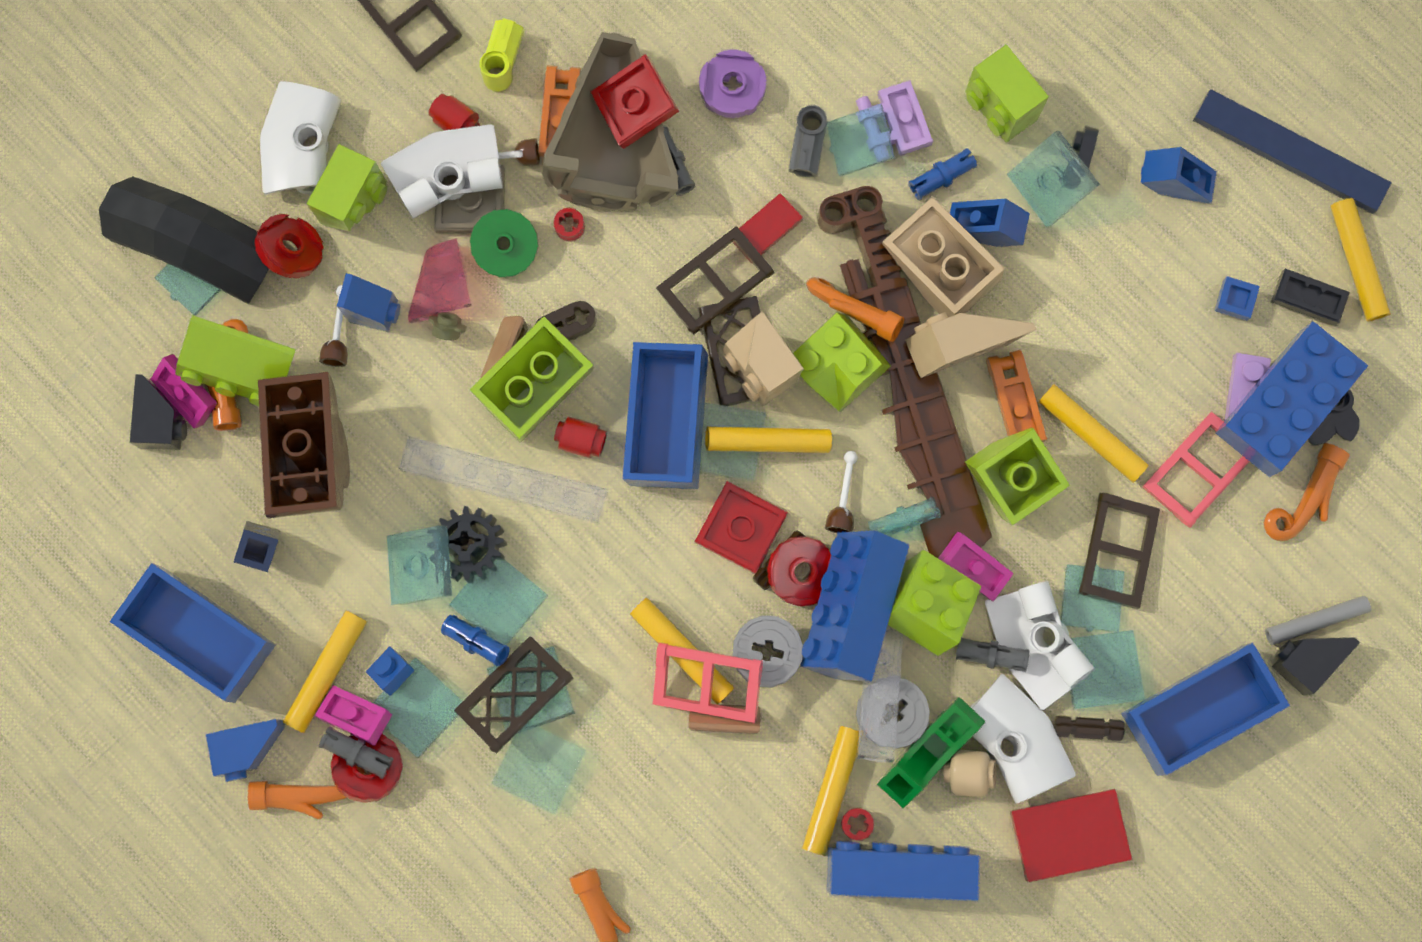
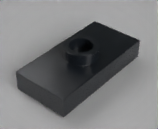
[1271,268,1350,326]

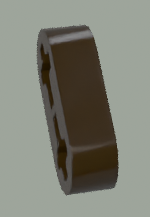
[535,301,596,341]

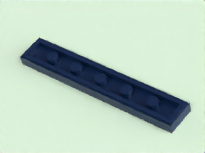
[1193,89,1392,214]

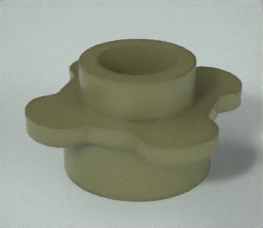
[428,312,467,340]

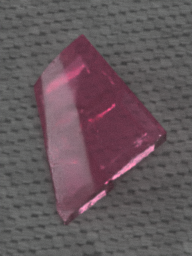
[408,238,472,323]

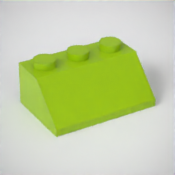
[175,315,296,407]
[469,317,593,443]

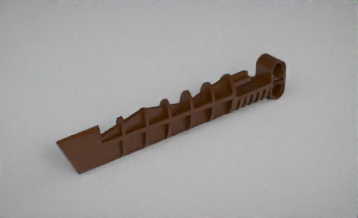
[817,186,992,558]

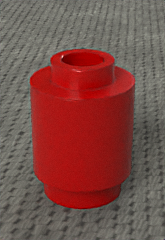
[428,94,480,131]
[554,416,607,458]

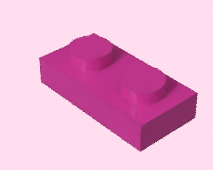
[150,354,217,429]
[938,532,1014,602]
[315,685,393,746]

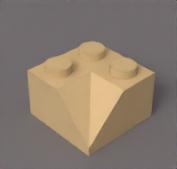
[722,312,803,406]

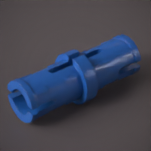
[908,148,977,200]
[441,615,510,667]

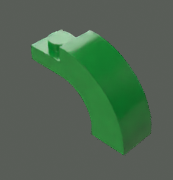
[877,697,986,808]

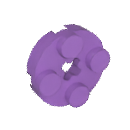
[699,49,766,118]

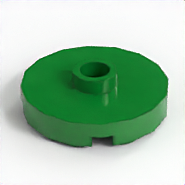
[470,209,539,277]

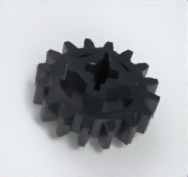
[429,506,507,583]

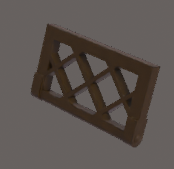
[698,296,761,407]
[454,636,573,754]

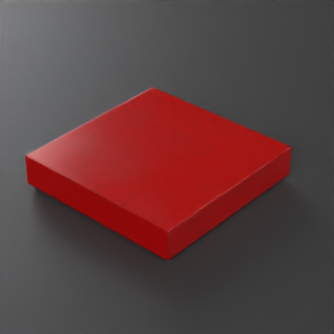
[590,54,680,149]
[694,481,788,574]

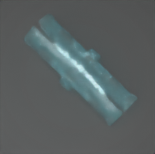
[868,497,941,536]

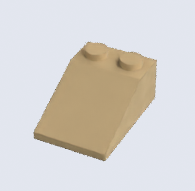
[882,197,1005,318]
[905,312,1037,378]

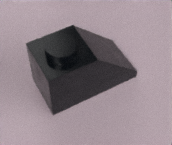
[130,374,187,450]
[1272,637,1360,696]

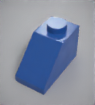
[1141,147,1217,203]
[950,198,1030,247]
[337,273,400,332]
[206,719,285,782]

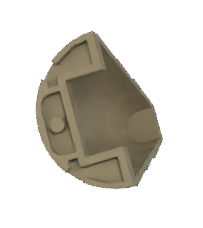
[542,32,678,211]

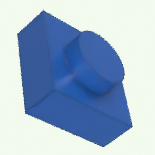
[1214,276,1260,321]
[366,646,415,696]

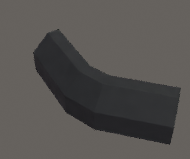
[99,176,269,304]

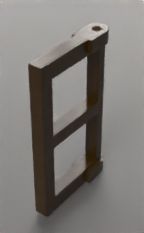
[358,0,462,72]
[656,226,774,335]
[1078,493,1160,609]

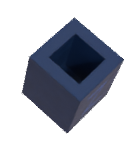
[234,521,281,572]

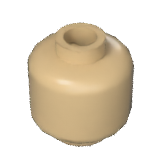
[943,750,997,797]

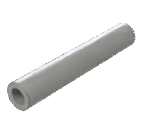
[1265,596,1371,645]

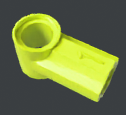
[479,18,524,92]

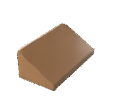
[481,316,528,378]
[688,704,760,734]

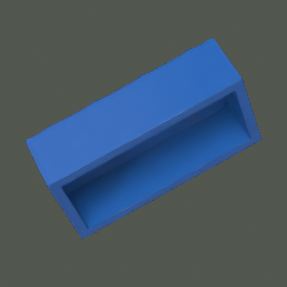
[1215,321,1368,478]
[623,342,708,489]
[800,530,910,682]
[109,563,276,703]
[1121,643,1290,776]
[827,841,979,901]

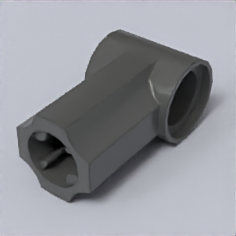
[788,105,827,178]

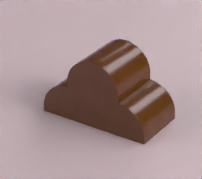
[258,372,350,518]

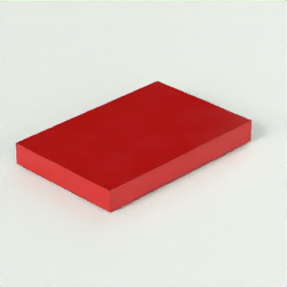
[1010,789,1132,882]

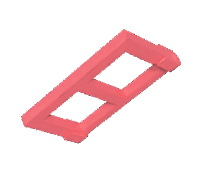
[1142,411,1250,528]
[653,643,763,723]

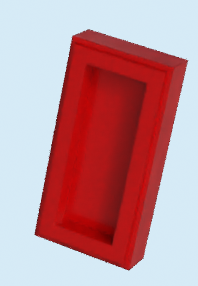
[732,193,803,263]

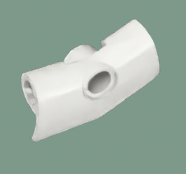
[260,81,341,195]
[381,124,503,219]
[985,581,1095,710]
[970,674,1076,804]

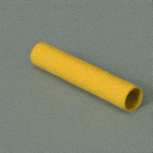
[1330,198,1391,322]
[1038,384,1149,483]
[705,426,832,453]
[630,598,735,705]
[283,610,368,733]
[802,726,863,856]

